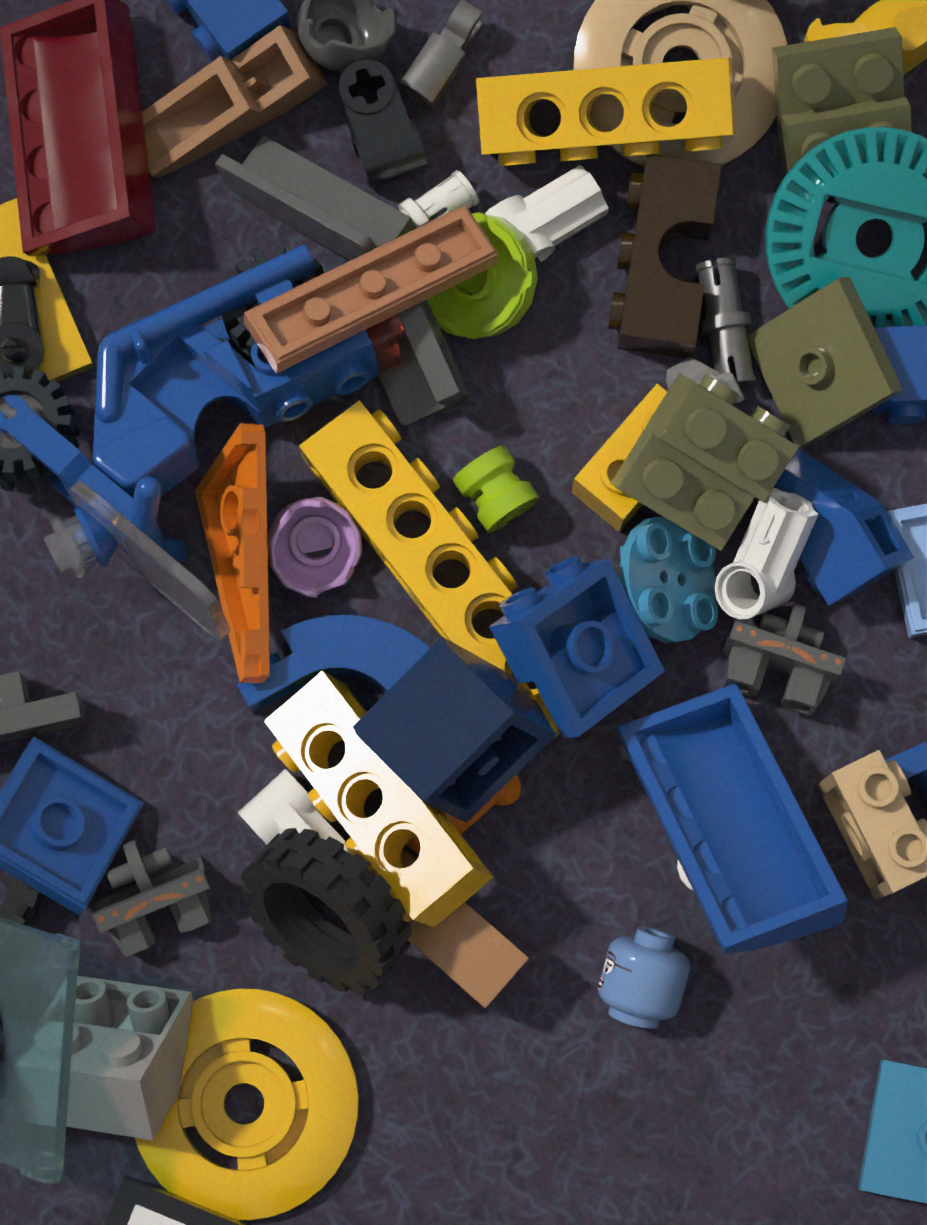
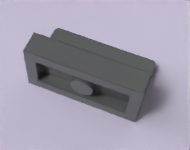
[375,299,471,426]

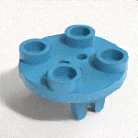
[619,516,718,643]

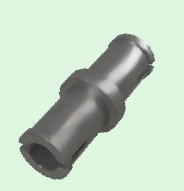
[696,257,756,386]

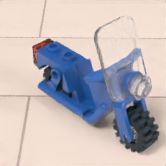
[0,244,406,641]

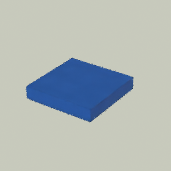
[0,737,144,915]

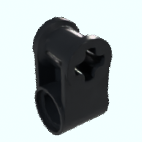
[339,59,428,189]

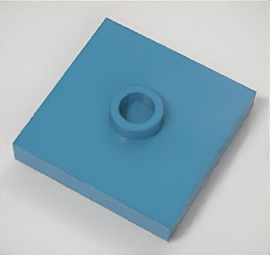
[858,1060,927,1204]

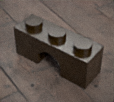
[608,154,722,359]

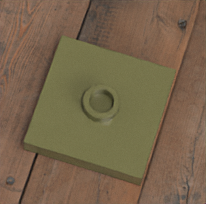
[747,277,904,448]

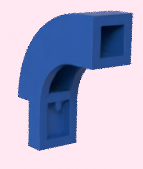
[236,615,430,714]

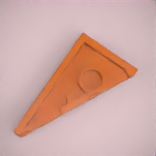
[195,423,270,683]

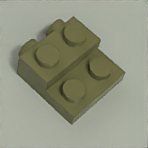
[772,27,912,174]
[610,373,799,551]

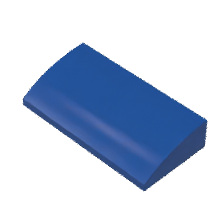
[617,683,848,954]

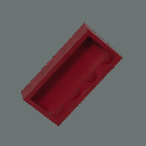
[0,0,156,256]

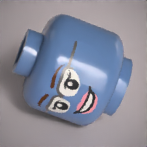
[598,927,691,1029]

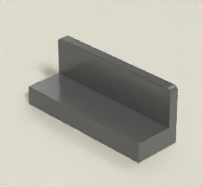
[215,135,417,261]

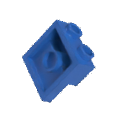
[489,556,665,738]

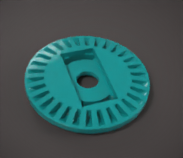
[765,127,927,329]

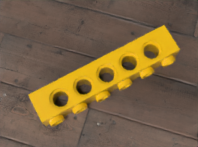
[299,400,560,738]

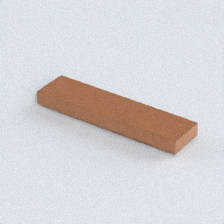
[244,205,499,374]

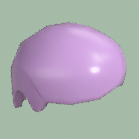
[267,497,362,598]

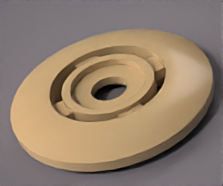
[573,0,787,167]

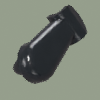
[0,256,45,379]

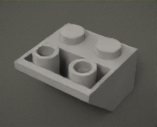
[18,975,193,1140]

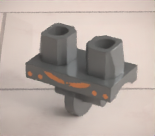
[722,603,846,717]
[92,839,212,957]

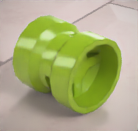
[453,445,540,533]

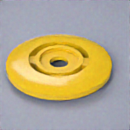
[135,989,359,1220]

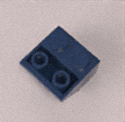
[353,637,556,823]

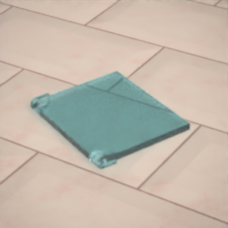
[0,917,81,1184]

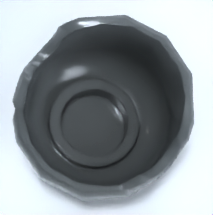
[297,0,396,74]

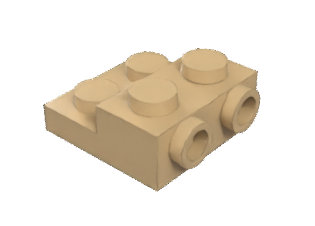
[817,750,927,900]

